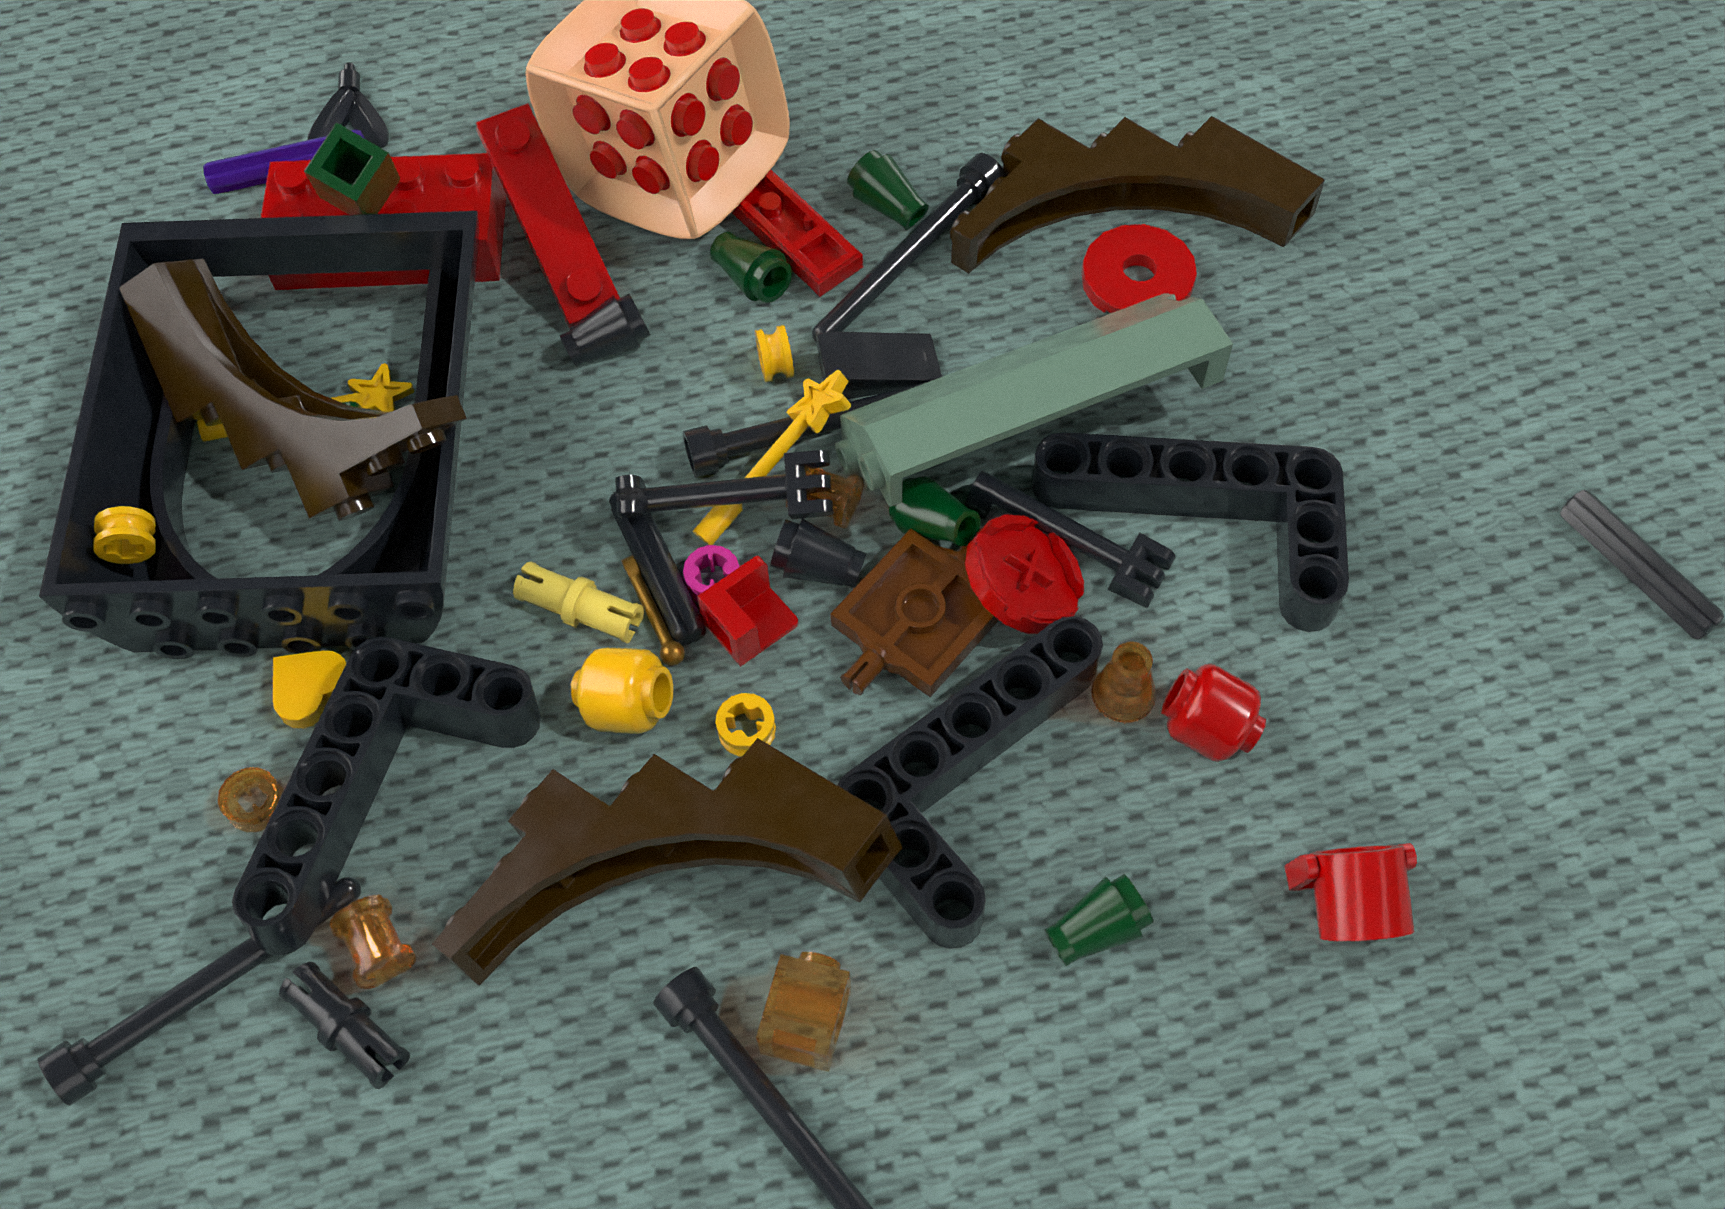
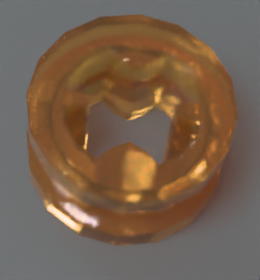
[218,767,284,832]

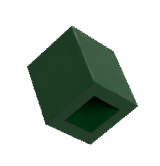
[304,122,400,215]

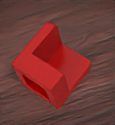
[697,555,798,667]

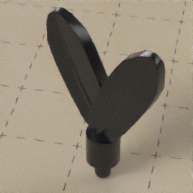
[307,62,389,148]

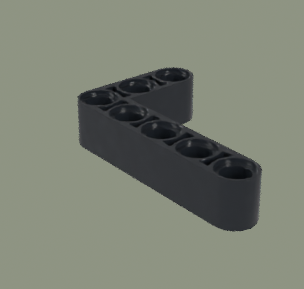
[1032,432,1349,632]
[838,616,1103,949]
[232,637,541,955]

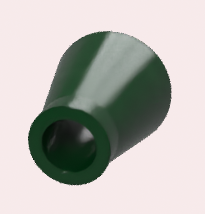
[847,150,929,231]
[710,232,792,303]
[889,476,981,546]
[1044,874,1154,966]

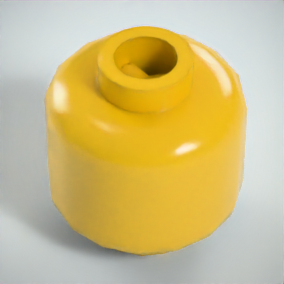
[571,647,673,734]

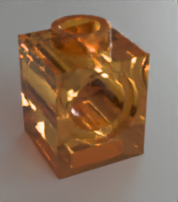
[756,952,851,1072]

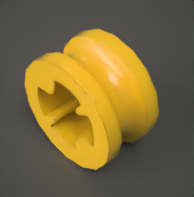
[755,325,794,383]
[94,506,155,564]
[715,693,776,757]

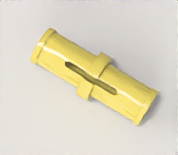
[513,561,644,643]

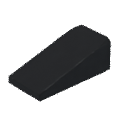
[816,332,942,400]

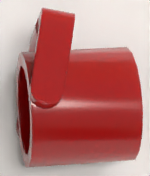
[1284,843,1417,941]

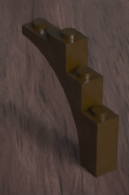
[950,116,1325,274]
[120,259,467,521]
[432,738,902,986]

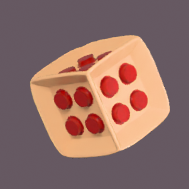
[526,0,790,239]

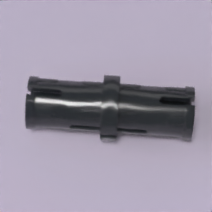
[279,962,410,1089]

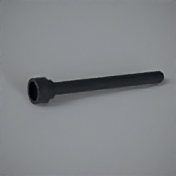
[812,153,1007,343]
[683,381,930,478]
[37,877,361,1106]
[653,967,873,1209]

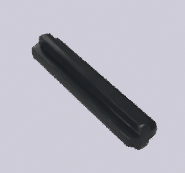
[1560,489,1724,639]
[609,492,706,646]

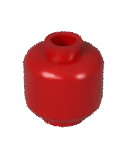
[1161,663,1266,762]

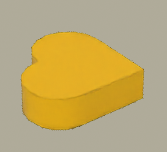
[273,650,347,728]

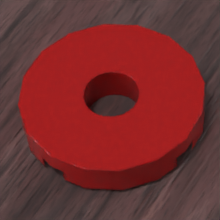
[1081,224,1197,313]

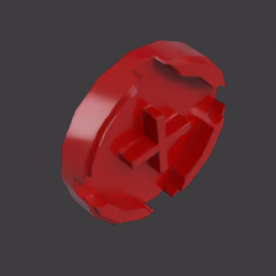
[965,514,1084,634]

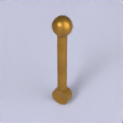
[621,555,685,666]

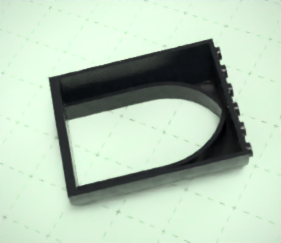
[39,211,479,659]

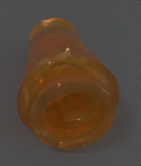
[1091,642,1157,723]

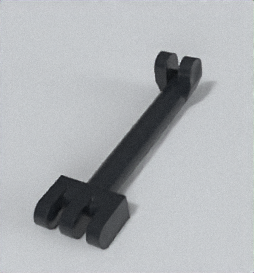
[615,450,834,520]
[964,470,1176,608]

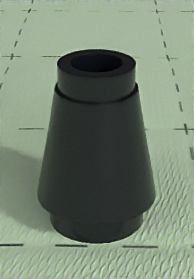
[559,294,651,366]
[770,518,867,588]

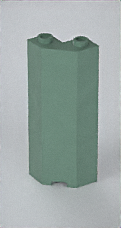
[835,293,1233,507]

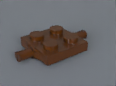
[830,528,999,697]

